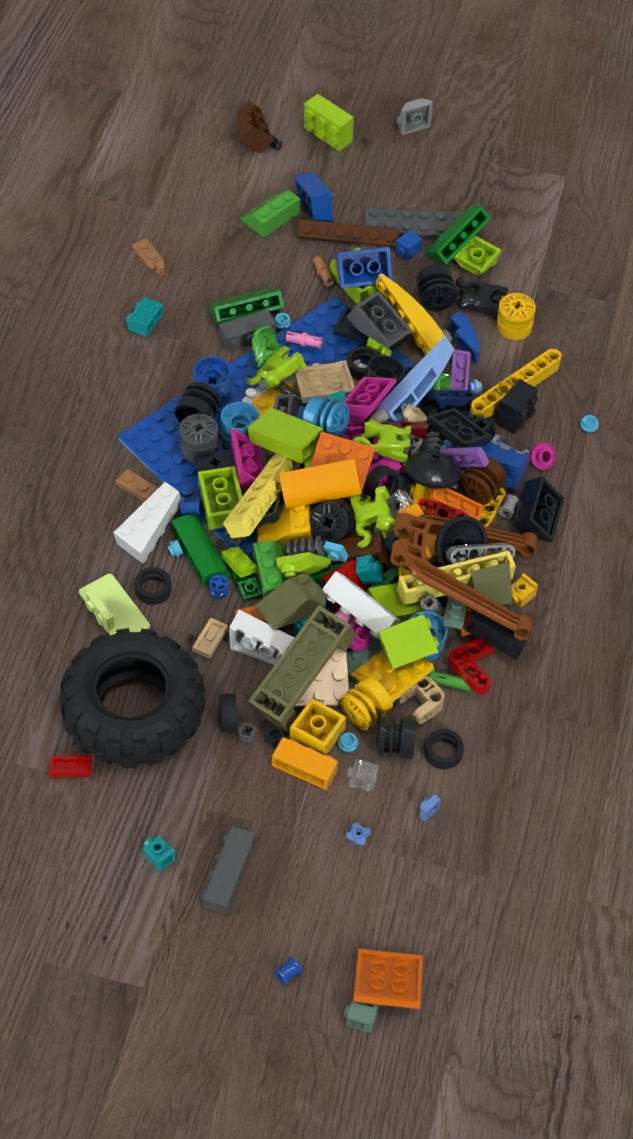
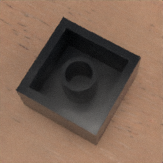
[496,379,538,434]

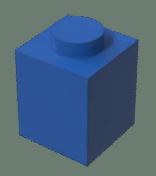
[395,230,422,261]

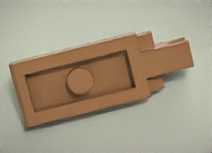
[132,238,166,277]
[115,469,158,502]

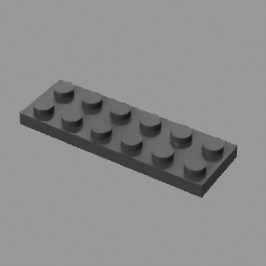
[365,207,463,240]

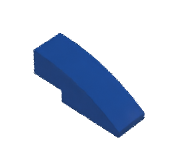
[449,311,480,364]

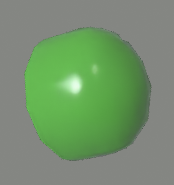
[429,373,451,394]

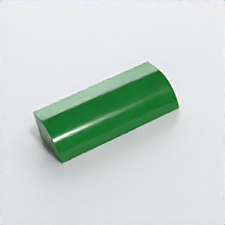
[424,206,491,265]
[208,286,284,324]
[171,515,231,588]

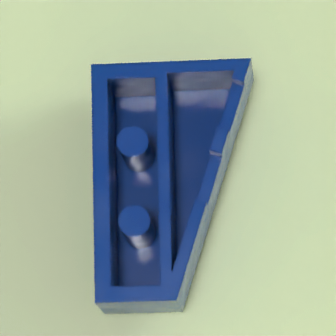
[295,172,333,223]
[476,442,530,490]

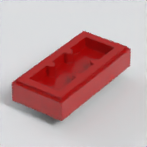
[49,755,92,778]

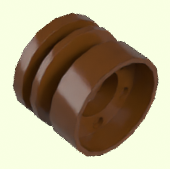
[457,456,507,505]

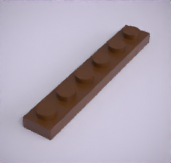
[297,219,400,247]

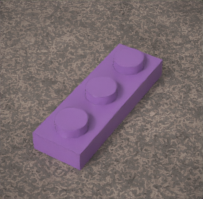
[450,350,471,390]
[440,447,489,467]

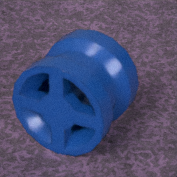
[209,574,229,599]

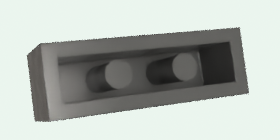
[219,309,276,351]

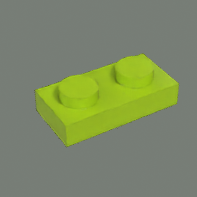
[221,546,257,578]

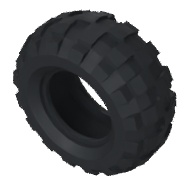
[59,628,205,768]

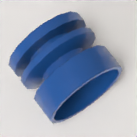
[193,356,232,403]

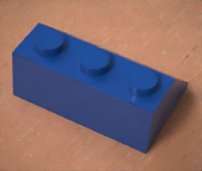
[335,247,393,288]

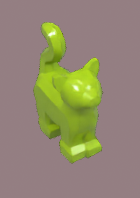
[246,346,307,392]
[352,419,411,463]
[350,486,396,548]

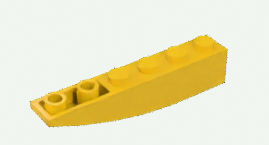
[376,274,455,356]

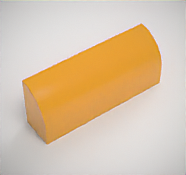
[279,459,362,509]

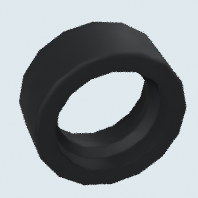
[347,346,379,380]
[365,465,402,503]
[135,567,172,605]
[219,693,238,732]
[425,729,464,769]

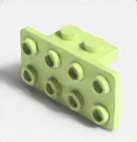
[79,574,150,636]

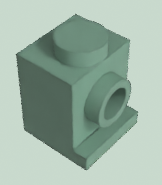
[344,1001,379,1033]

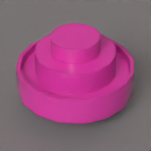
[529,443,556,470]
[349,622,372,651]

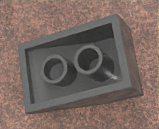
[347,291,412,348]

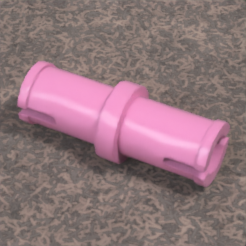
[286,331,323,349]

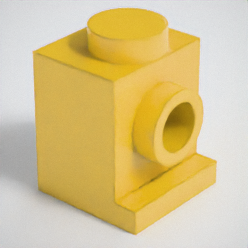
[511,573,538,608]

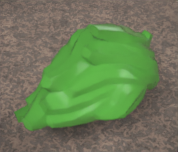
[252,326,282,368]

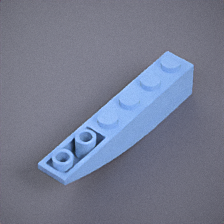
[375,337,454,422]

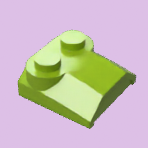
[454,236,501,275]
[277,552,331,578]

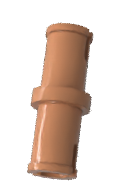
[313,255,334,286]

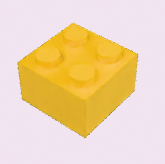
[290,698,346,755]

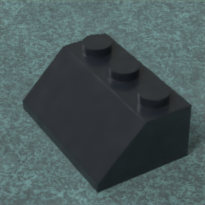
[512,476,565,542]

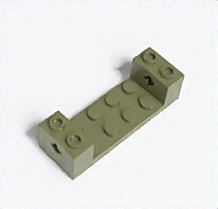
[248,605,357,732]

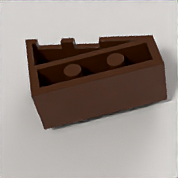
[236,101,274,153]
[328,533,391,572]

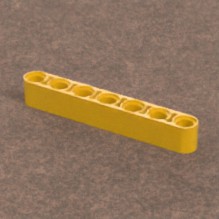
[469,349,562,418]

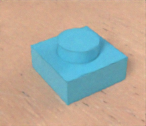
[323,541,348,562]

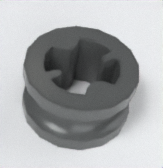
[238,723,256,743]

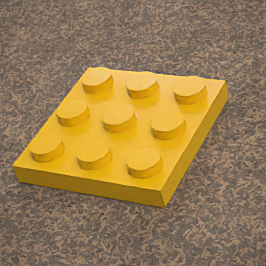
[350,649,434,703]

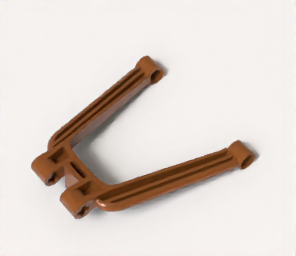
[390,513,538,640]

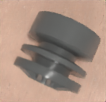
[179,414,219,463]

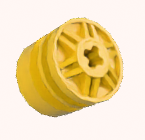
[496,293,536,340]
[339,676,393,731]

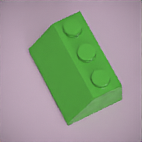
[240,190,300,238]
[253,540,289,598]

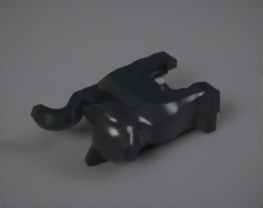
[456,276,509,320]

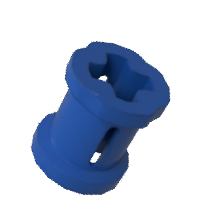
[180,499,203,516]
[274,957,303,986]

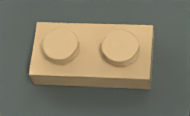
[192,618,228,659]

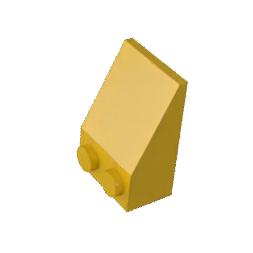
[257,504,314,546]

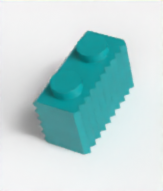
[126,297,163,337]

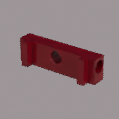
[381,422,426,438]

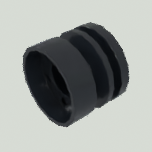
[416,264,457,311]
[365,355,405,403]
[174,382,221,423]
[310,498,356,542]
[376,714,416,759]

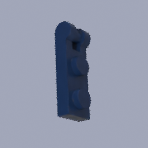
[429,390,478,408]

